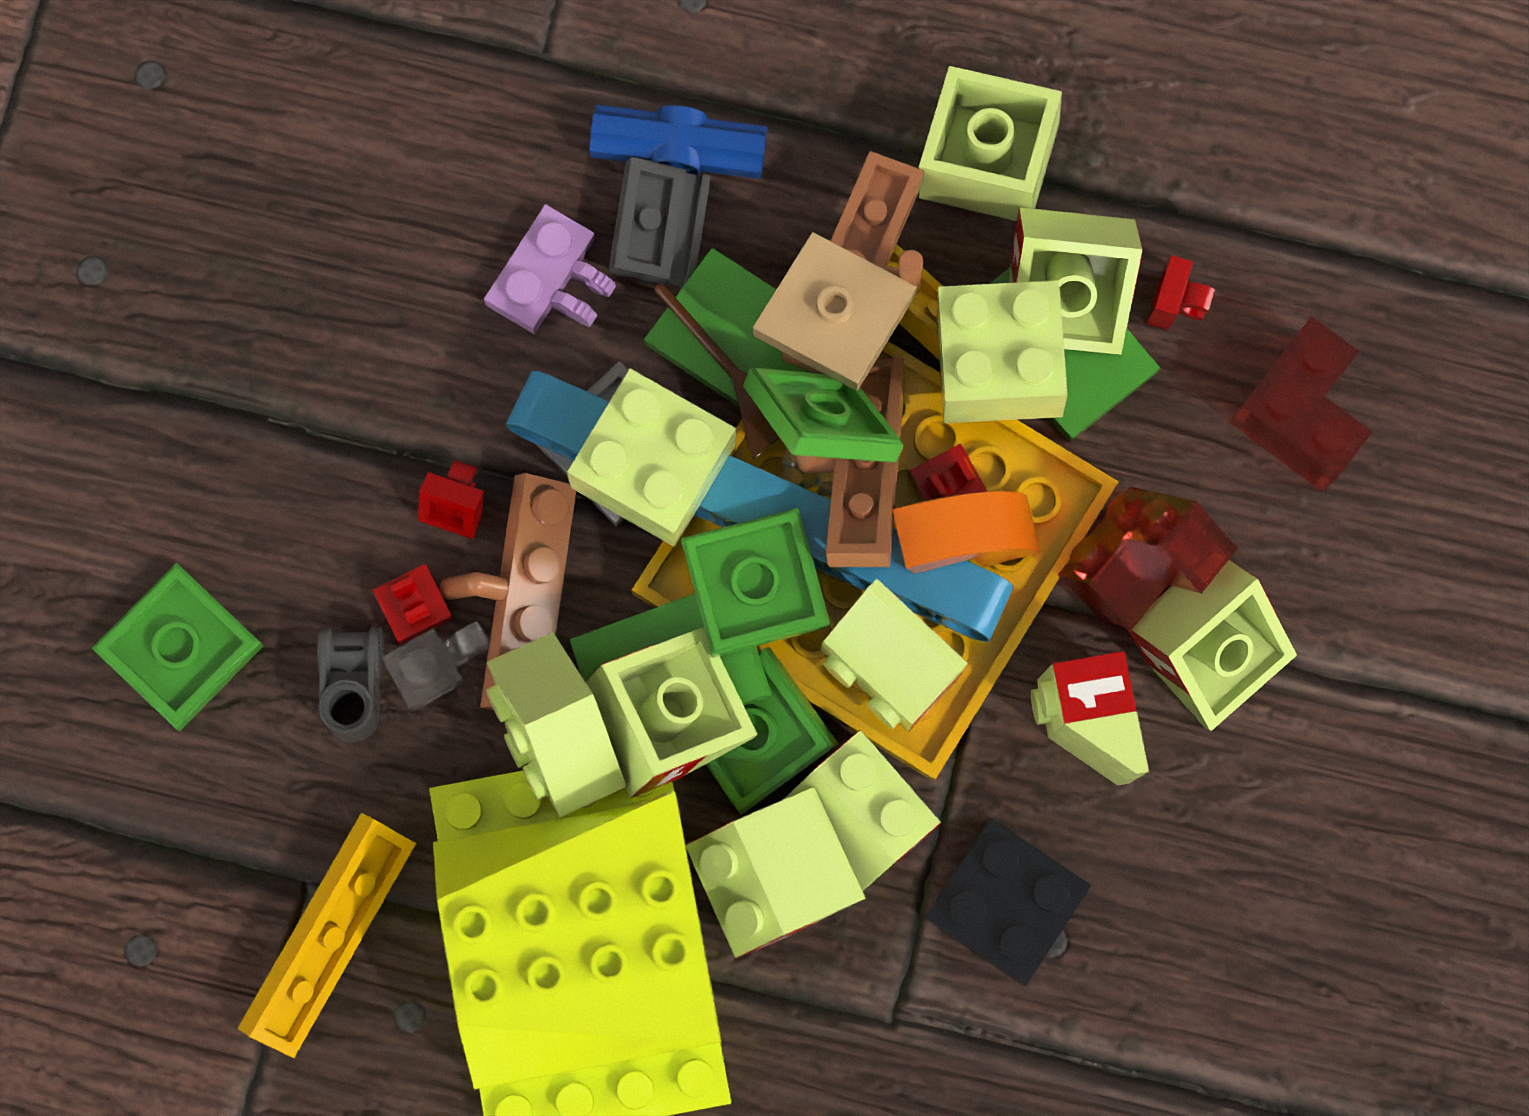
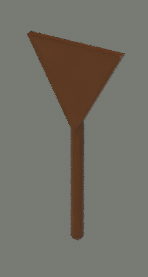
[655,284,780,460]

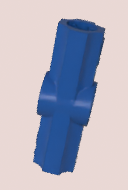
[589,105,767,179]

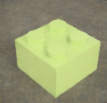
[919,66,1062,221]
[937,280,1067,423]
[567,369,736,547]
[486,632,626,817]

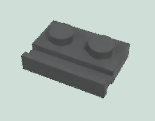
[608,156,711,289]

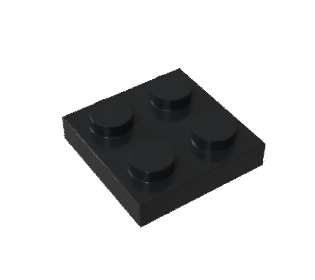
[924,818,1091,987]

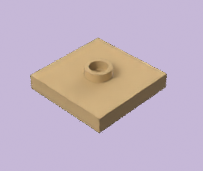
[753,232,917,391]

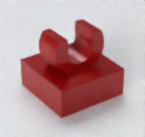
[1146,255,1215,331]
[907,443,988,502]
[418,460,484,539]
[372,564,453,646]

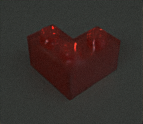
[1229,316,1372,492]
[1058,486,1238,629]

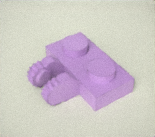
[484,204,616,335]

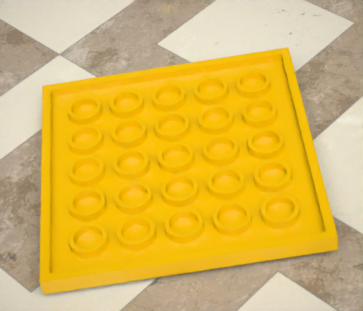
[631,341,1119,782]

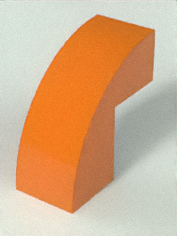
[892,491,1041,574]

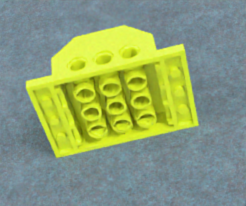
[429,771,731,1116]

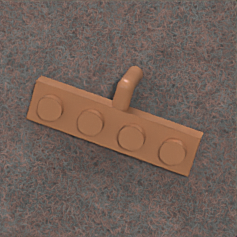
[782,151,924,374]
[794,358,906,567]
[439,473,576,710]

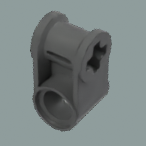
[317,626,384,743]

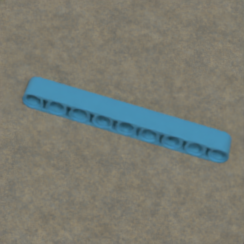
[505,371,1014,642]

